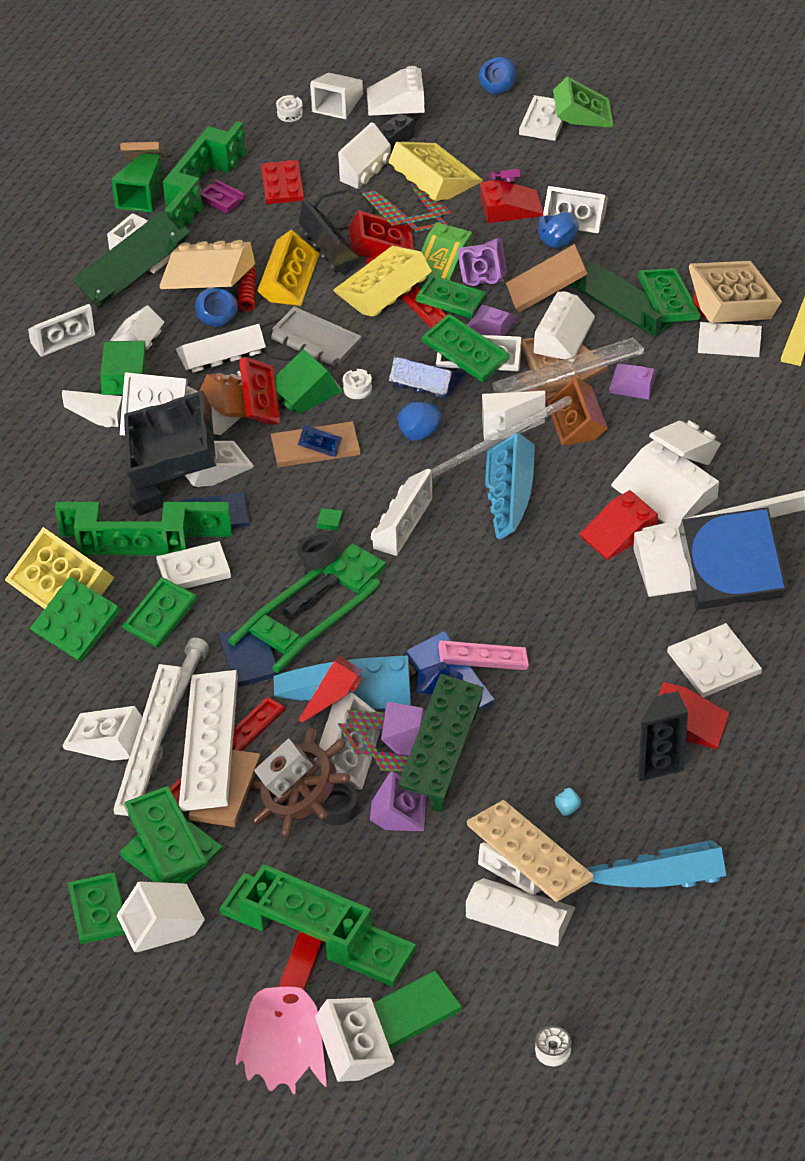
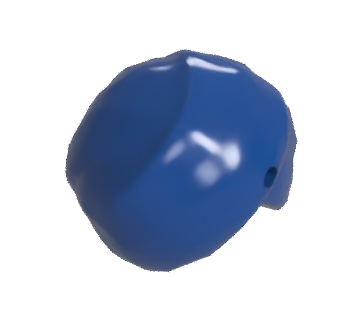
[478,57,517,95]
[538,212,579,248]
[195,287,238,328]
[397,401,442,441]

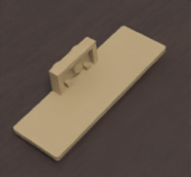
[467,800,594,901]

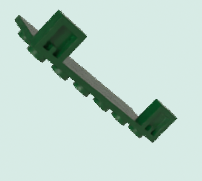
[73,211,190,309]
[569,261,677,337]
[399,674,484,812]

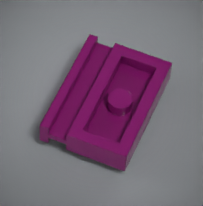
[488,169,520,182]
[201,179,246,214]

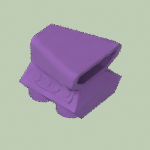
[458,238,507,286]

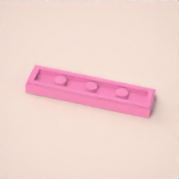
[438,640,529,670]

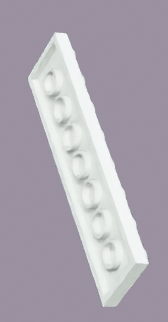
[179,670,238,811]

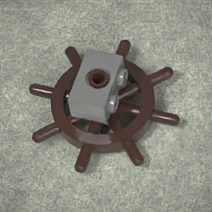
[250,728,350,837]

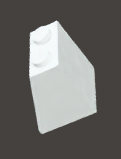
[310,73,363,119]
[117,882,205,952]

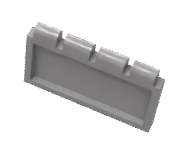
[271,307,362,366]

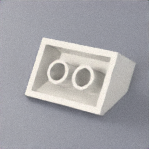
[338,122,391,189]
[543,186,608,233]
[28,304,95,357]
[698,322,762,357]
[315,998,394,1082]

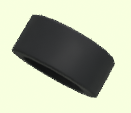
[297,531,341,569]
[316,782,359,825]

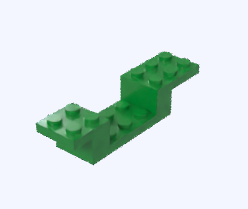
[163,121,247,230]
[55,502,232,556]
[220,864,416,987]

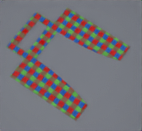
[361,183,452,232]
[337,710,409,772]

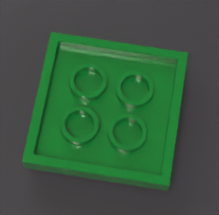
[30,576,121,662]
[120,817,222,884]

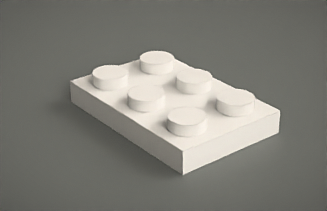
[519,95,564,141]
[156,541,231,589]

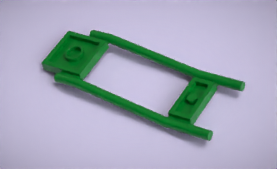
[228,543,386,673]

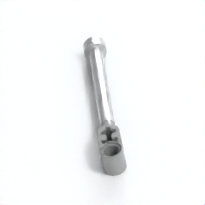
[125,638,210,784]

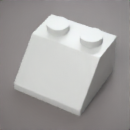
[110,305,164,350]

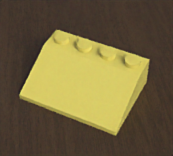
[389,142,483,201]
[333,246,432,316]
[5,527,115,609]

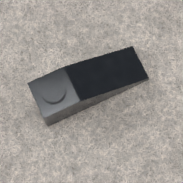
[128,480,163,516]

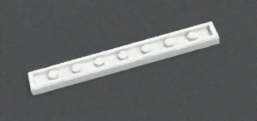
[642,490,805,531]
[114,664,182,816]

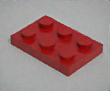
[261,160,304,204]
[239,357,280,425]

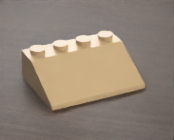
[160,240,255,289]
[689,261,782,323]

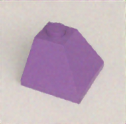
[467,304,518,336]
[609,364,658,399]
[381,702,426,755]
[370,771,427,831]

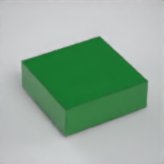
[317,508,343,531]

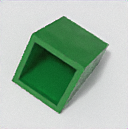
[112,153,163,212]
[100,340,148,395]
[275,349,343,414]

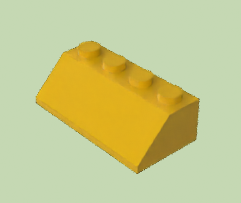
[257,229,319,306]

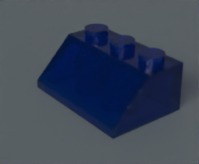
[389,357,463,399]

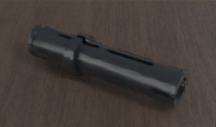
[282,573,338,620]

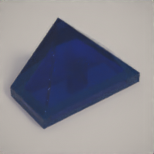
[298,425,342,458]
[416,662,463,694]

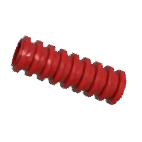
[237,267,256,312]

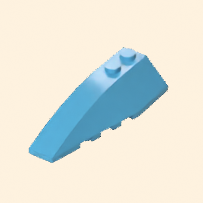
[485,432,535,540]
[274,655,411,710]
[586,840,726,887]

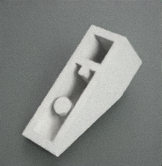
[62,390,123,427]
[478,842,541,895]

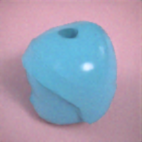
[555,788,581,816]

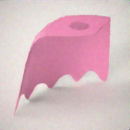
[236,987,326,1095]

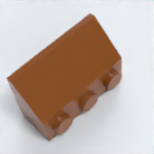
[200,373,247,418]
[546,377,608,446]

